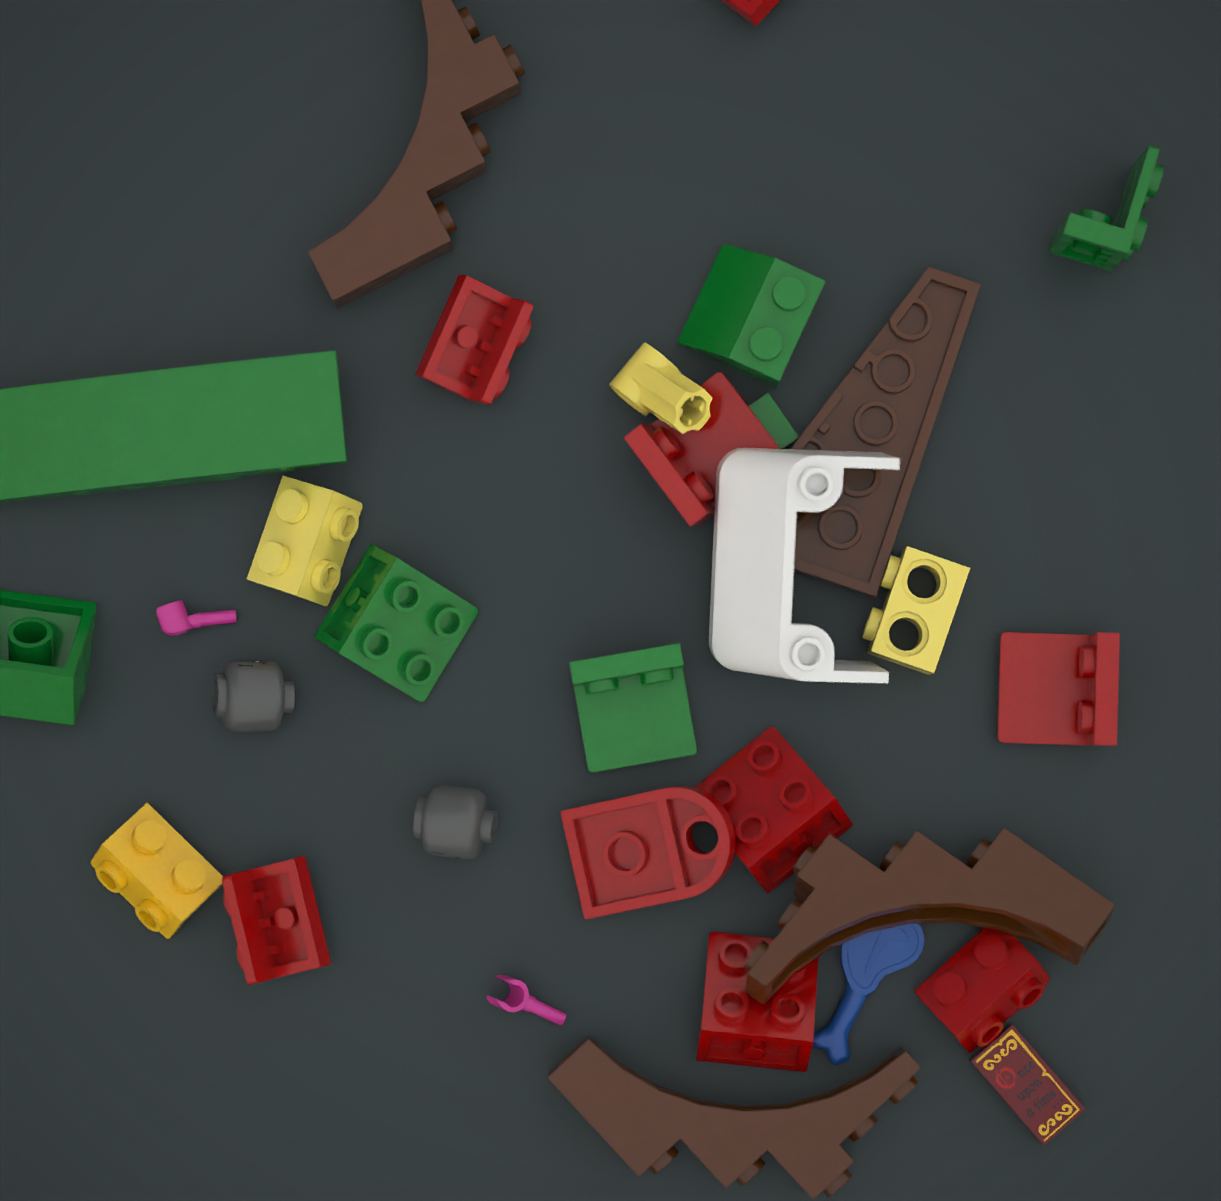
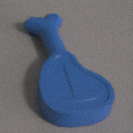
[812,923,925,1065]

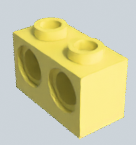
[862,546,970,675]

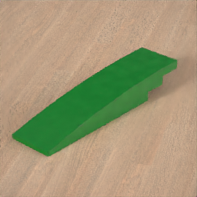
[0,351,348,503]

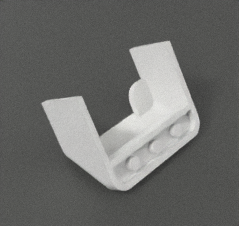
[709,448,900,683]

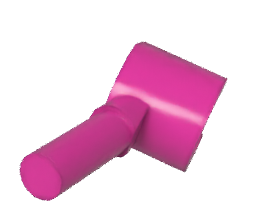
[156,600,237,636]
[487,974,567,1026]

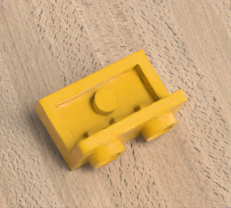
[90,803,223,939]

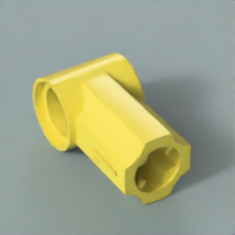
[608,342,713,434]

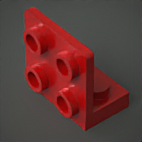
[623,372,781,527]
[997,632,1120,746]
[695,727,853,894]
[696,932,819,1072]

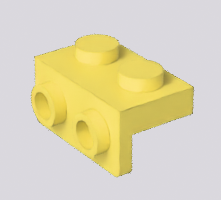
[247,476,363,606]

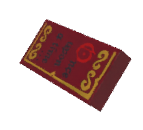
[969,1023,1086,1146]

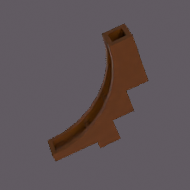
[308,0,525,309]
[744,828,1115,1005]
[547,1035,921,1200]

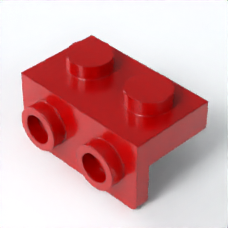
[415,275,533,405]
[222,856,331,985]
[914,927,1050,1053]

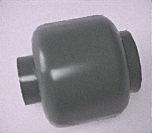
[212,660,295,732]
[413,784,498,860]

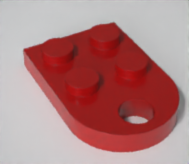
[560,786,736,920]

